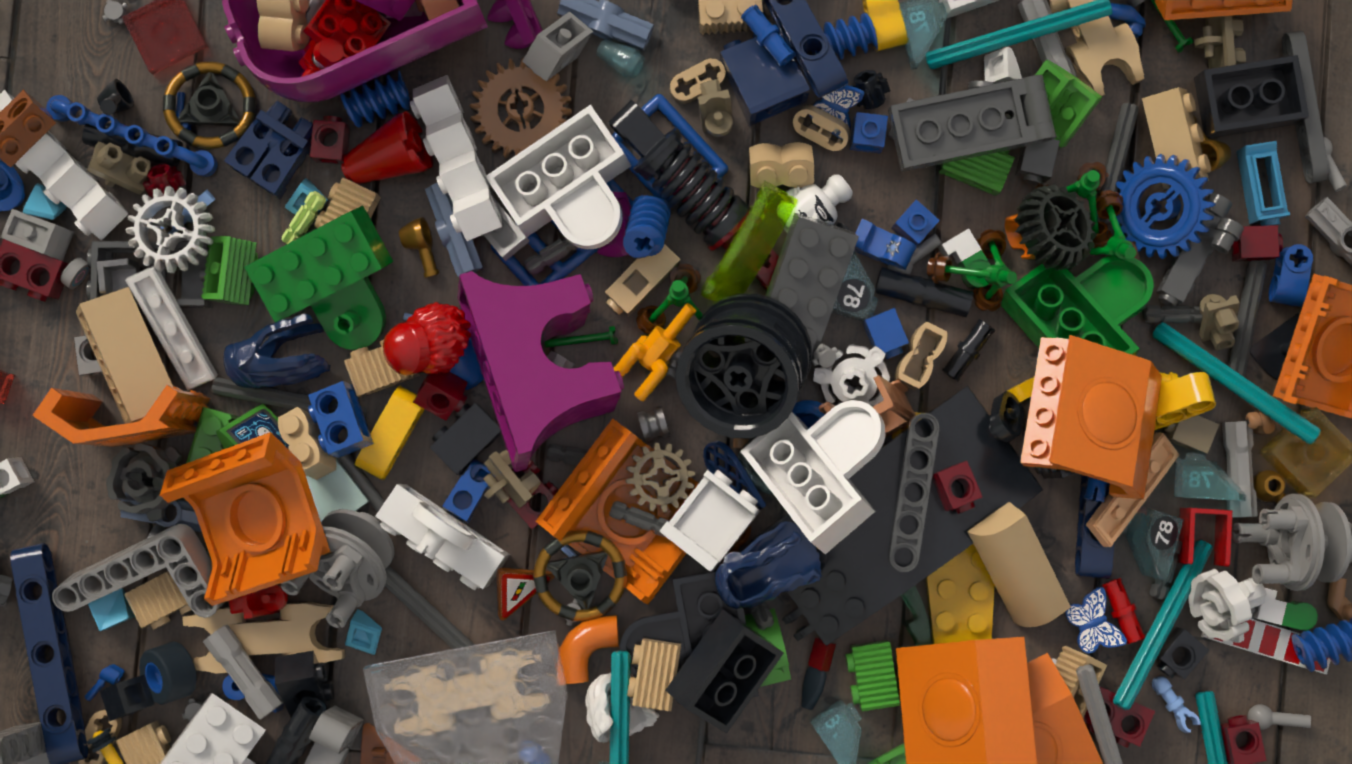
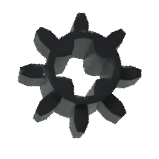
[852,70,891,109]

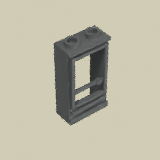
[86,241,212,308]

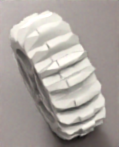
[125,186,215,273]

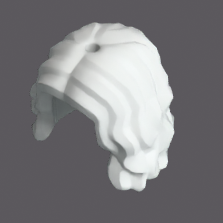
[586,673,659,743]

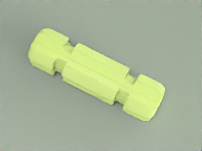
[282,191,326,244]

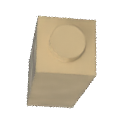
[605,244,681,317]

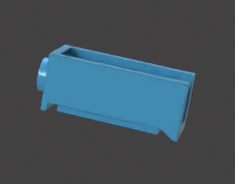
[1236,141,1290,226]

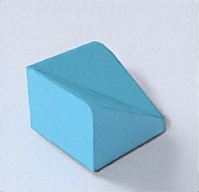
[88,588,135,631]

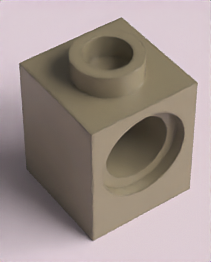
[1164,415,1220,454]

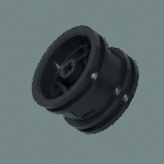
[675,293,812,438]

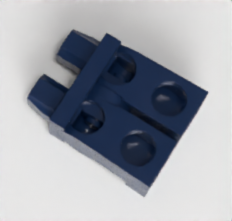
[224,101,313,200]

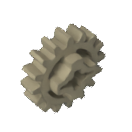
[625,443,695,512]

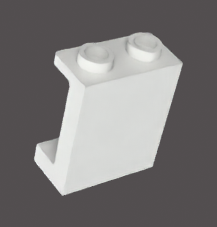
[659,470,760,573]

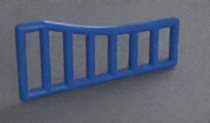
[491,94,728,286]

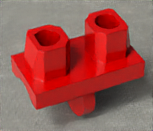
[229,584,288,619]

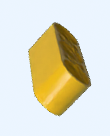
[1154,372,1216,431]
[355,385,425,481]

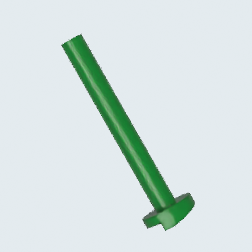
[1151,0,1194,53]
[545,326,618,348]

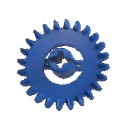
[1116,154,1216,259]

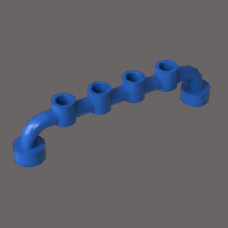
[46,95,218,177]

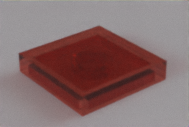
[122,0,208,74]

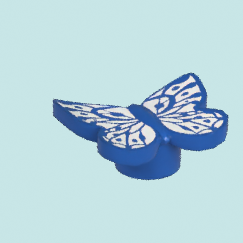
[810,85,865,139]
[1065,587,1127,654]

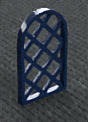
[703,440,767,510]

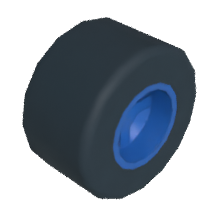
[139,641,197,705]

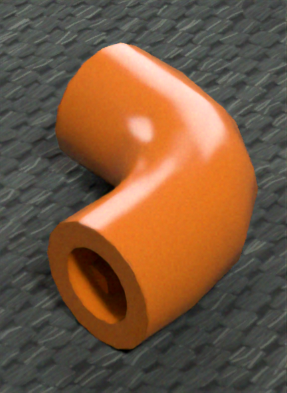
[556,615,619,684]

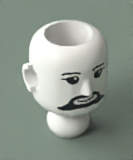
[775,175,853,233]

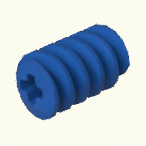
[811,13,878,60]
[340,71,410,128]
[623,195,671,258]
[1291,618,1352,672]

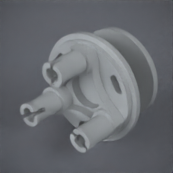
[1232,494,1352,591]
[281,509,395,628]

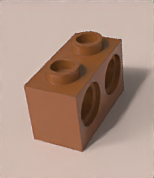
[0,89,56,168]

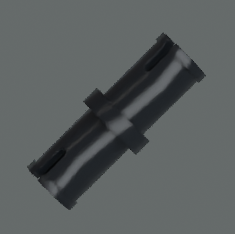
[942,319,996,382]

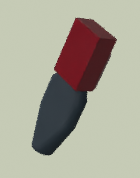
[801,638,836,710]

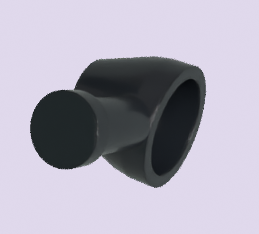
[97,79,134,115]

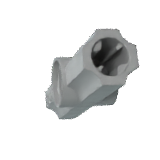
[1305,197,1352,266]

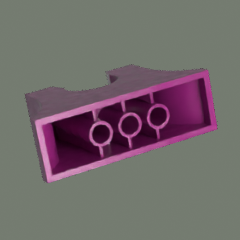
[457,271,624,472]

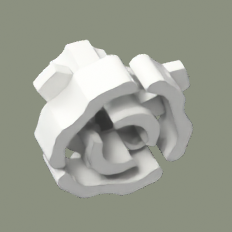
[813,344,890,407]
[1188,569,1267,643]

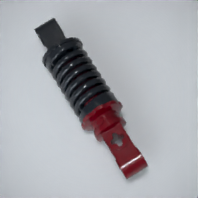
[608,100,779,291]

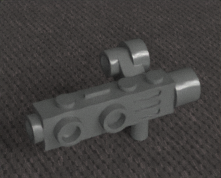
[1156,193,1244,308]

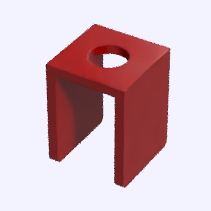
[1177,507,1233,567]

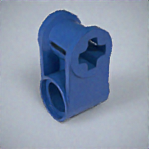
[1268,244,1313,307]

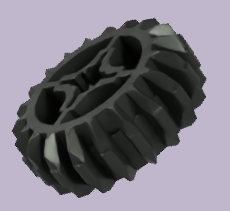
[1014,184,1097,271]

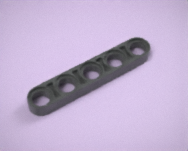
[1282,31,1329,183]
[888,413,939,572]

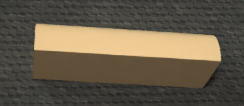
[76,287,173,424]
[967,502,1071,627]

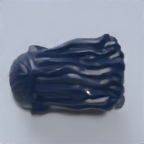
[223,314,331,389]
[715,521,822,609]

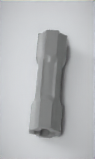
[1018,0,1077,77]
[1222,421,1258,517]
[203,625,284,720]

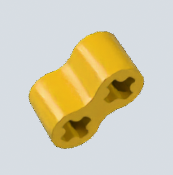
[862,0,908,52]

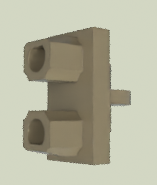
[1194,16,1246,69]
[697,79,733,137]
[87,141,151,195]
[1199,294,1240,351]
[483,450,541,509]

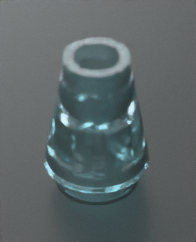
[596,39,645,78]

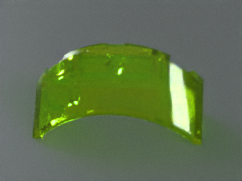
[701,181,798,302]

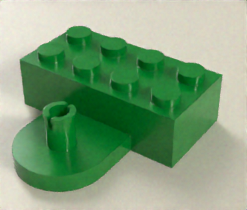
[244,205,393,350]
[1001,255,1154,356]

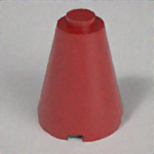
[341,111,433,184]

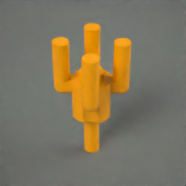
[614,303,696,402]

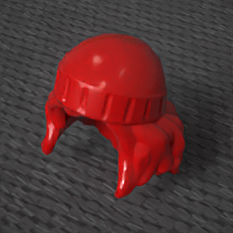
[383,302,471,375]

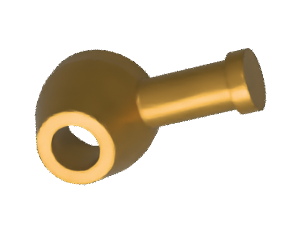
[1194,116,1231,171]
[399,217,440,278]
[1253,470,1286,504]

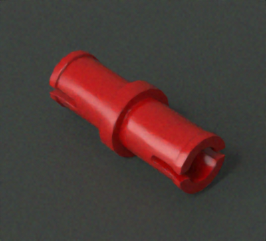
[1102,577,1146,644]

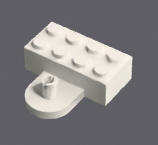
[485,105,631,249]
[740,400,886,554]
[375,484,510,590]
[159,693,266,764]

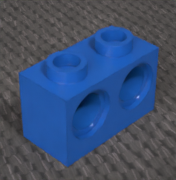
[308,381,373,458]

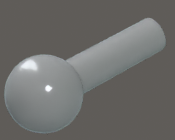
[1324,137,1347,192]
[888,233,943,275]
[1247,704,1311,730]

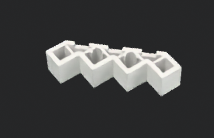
[410,75,502,241]
[0,90,128,240]

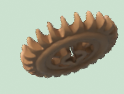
[469,57,572,158]

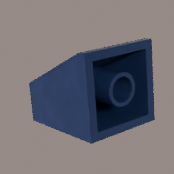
[720,32,810,127]

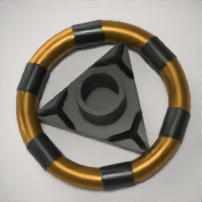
[163,62,256,149]
[533,530,627,621]

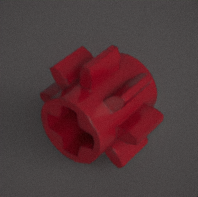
[143,164,186,199]

